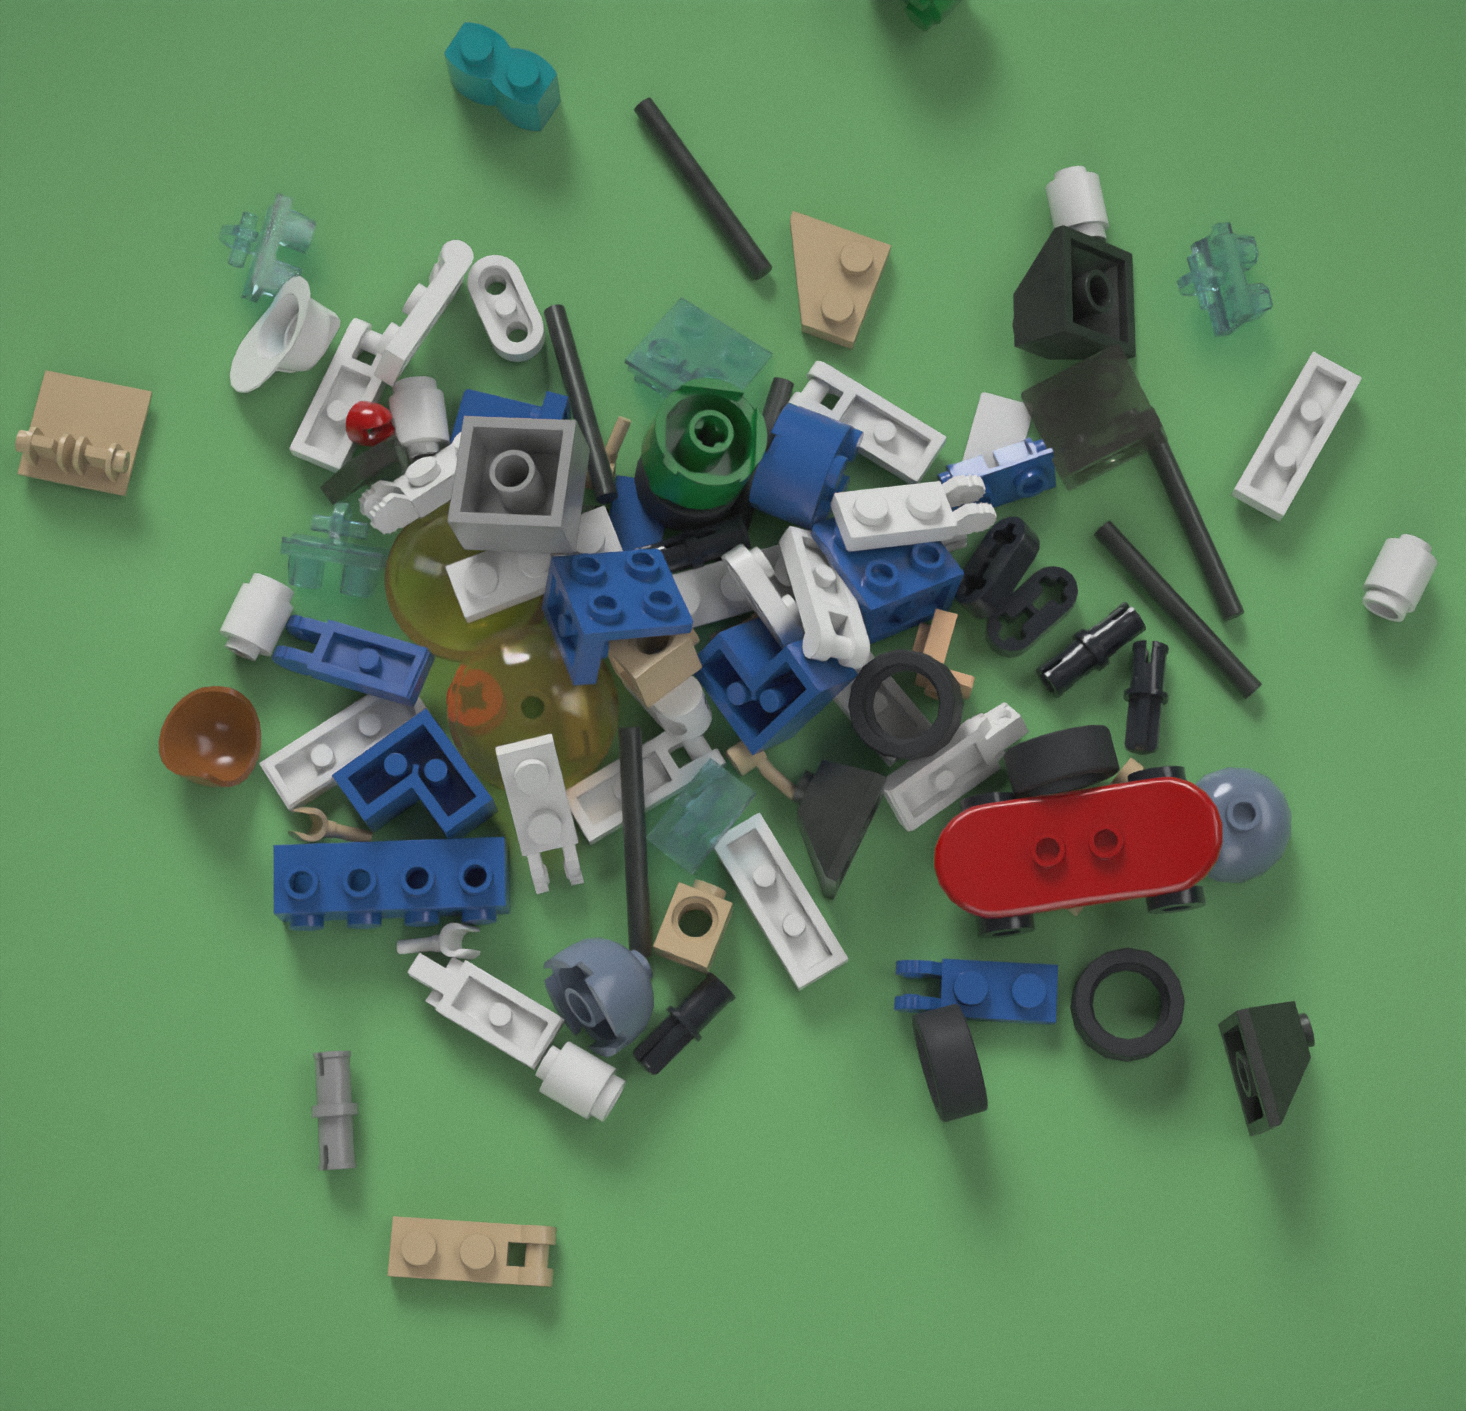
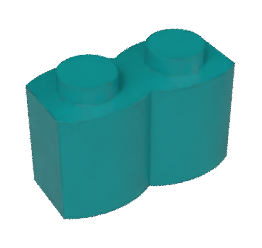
[444,22,561,131]

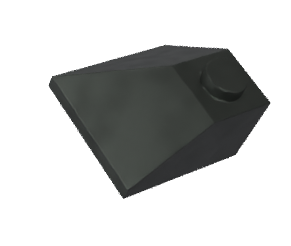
[1012,225,1136,360]
[792,759,887,900]
[1218,1001,1315,1136]

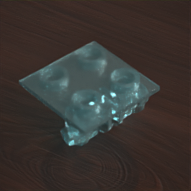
[624,297,773,399]

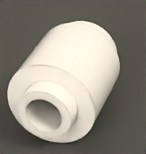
[1045,166,1109,242]
[388,376,450,462]
[1362,534,1438,622]
[219,573,294,661]
[535,1041,626,1122]

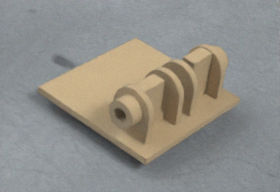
[15,370,153,496]

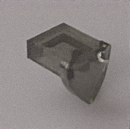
[320,435,411,505]

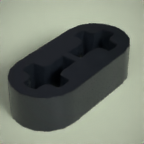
[954,516,1040,619]
[985,566,1078,658]

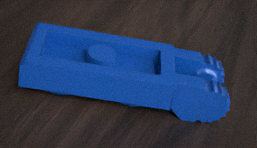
[271,615,435,708]
[894,959,1058,1025]

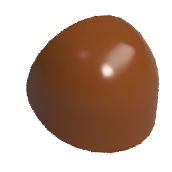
[159,686,261,787]

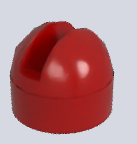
[346,401,395,447]

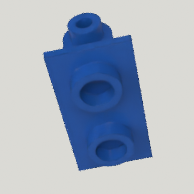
[937,437,1056,512]

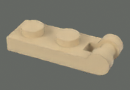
[388,1216,557,1287]

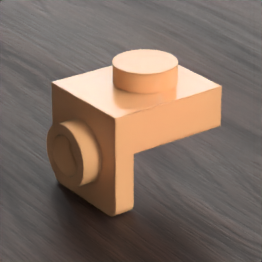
[912,608,975,700]

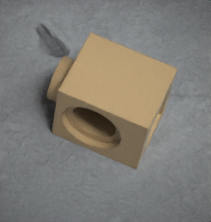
[608,628,702,708]
[653,880,733,974]

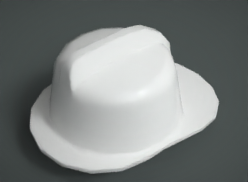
[230,276,341,393]

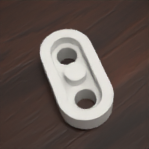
[467,255,545,362]
[721,543,804,649]

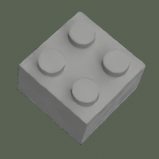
[447,416,590,554]

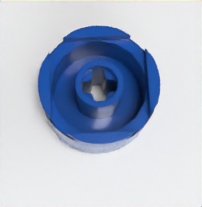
[749,403,864,531]

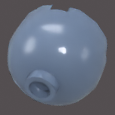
[1195,767,1292,883]
[543,937,654,1057]

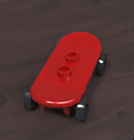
[934,766,1223,938]

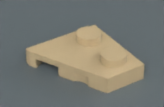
[790,211,891,350]

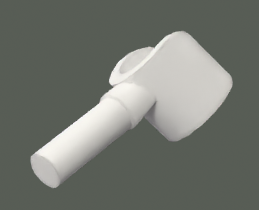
[397,923,481,960]

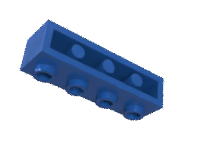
[273,837,510,931]

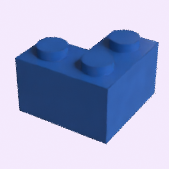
[694,617,858,755]
[332,708,499,839]

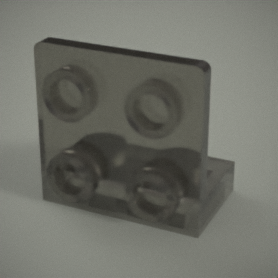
[1021,344,1169,491]

